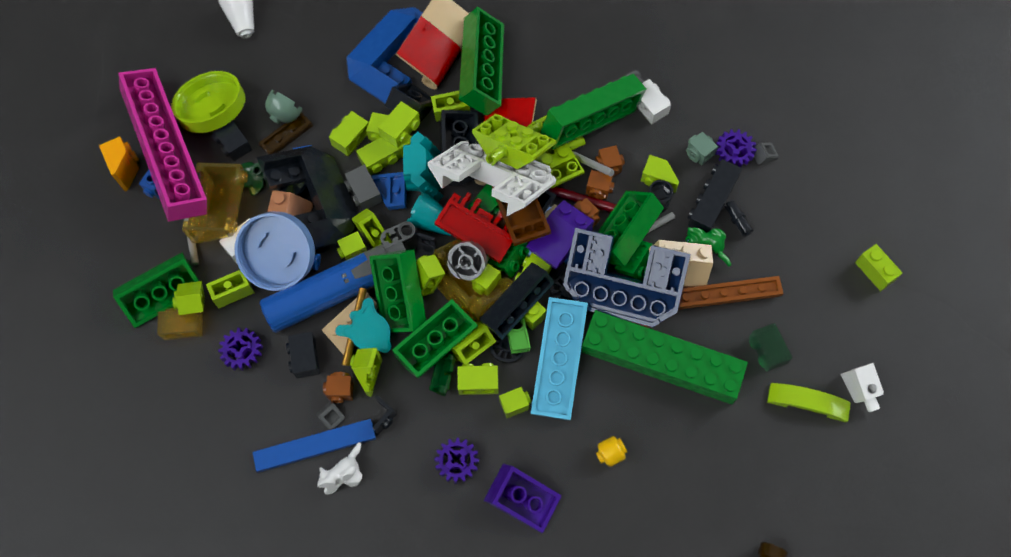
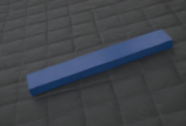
[252,419,376,473]

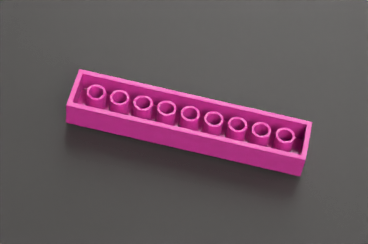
[118,68,207,222]

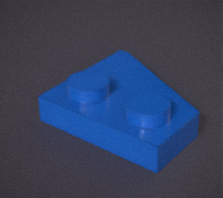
[371,172,407,210]

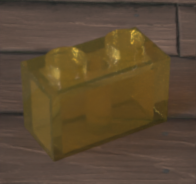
[157,309,203,340]

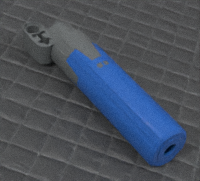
[259,221,415,333]

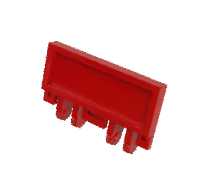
[434,192,513,264]

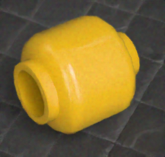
[596,436,628,467]

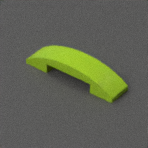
[767,383,851,422]

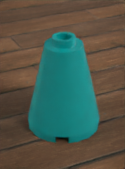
[407,191,451,236]

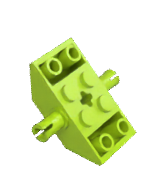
[472,114,556,169]
[535,116,586,189]

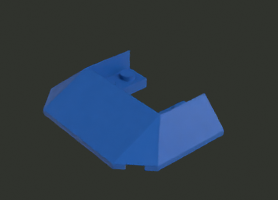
[347,7,423,104]

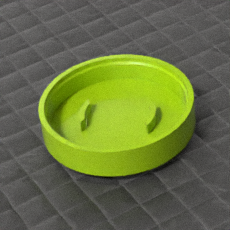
[171,71,245,133]

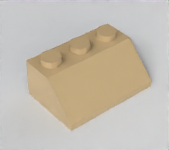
[649,240,713,287]

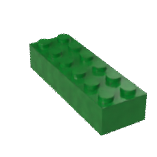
[459,7,504,116]
[540,73,647,150]

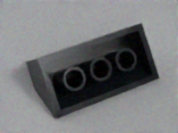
[440,110,479,186]

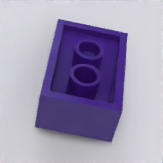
[526,200,594,269]
[483,464,561,533]

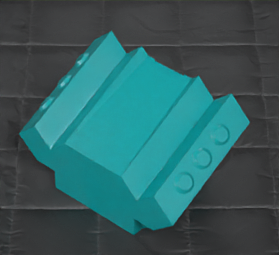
[403,131,444,202]

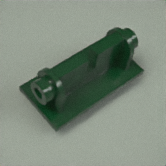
[429,354,456,396]

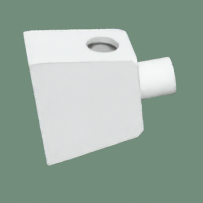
[841,363,884,412]

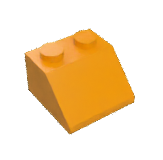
[99,136,139,191]

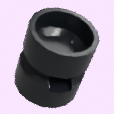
[648,180,673,213]

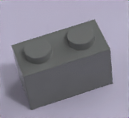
[344,164,383,211]

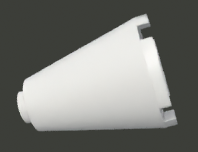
[218,0,254,38]

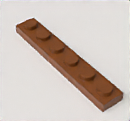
[678,276,784,310]

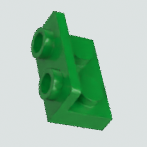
[615,241,652,281]
[487,242,530,278]

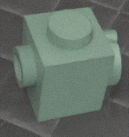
[686,132,718,165]

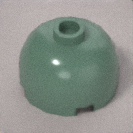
[265,90,303,124]

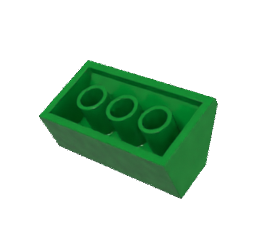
[599,190,664,266]
[369,249,426,332]
[113,252,204,328]
[392,299,478,378]

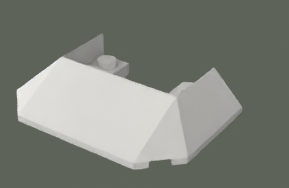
[428,141,556,216]

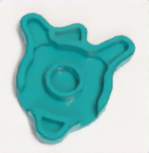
[335,298,391,353]

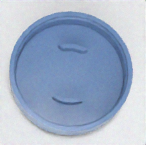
[234,211,315,291]

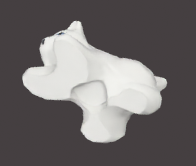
[317,442,362,495]

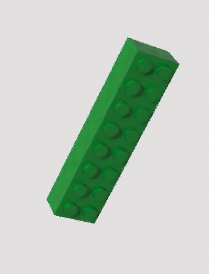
[581,310,748,405]

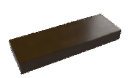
[258,112,313,155]

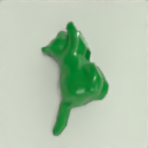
[685,228,731,267]

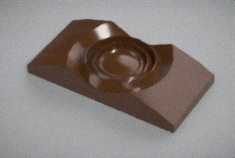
[492,186,552,246]

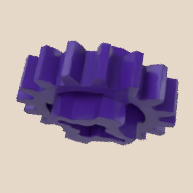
[716,129,756,167]
[218,328,263,371]
[434,438,479,484]

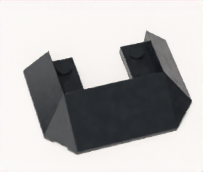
[257,146,358,249]

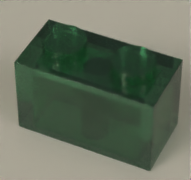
[749,323,792,372]

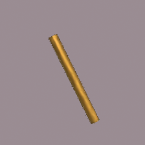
[342,288,367,366]

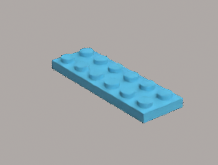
[531,297,588,421]

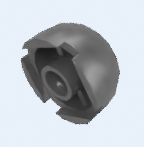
[447,241,487,281]

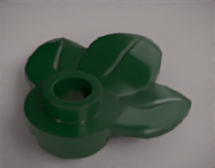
[235,162,265,196]

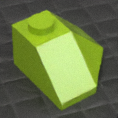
[350,348,382,397]

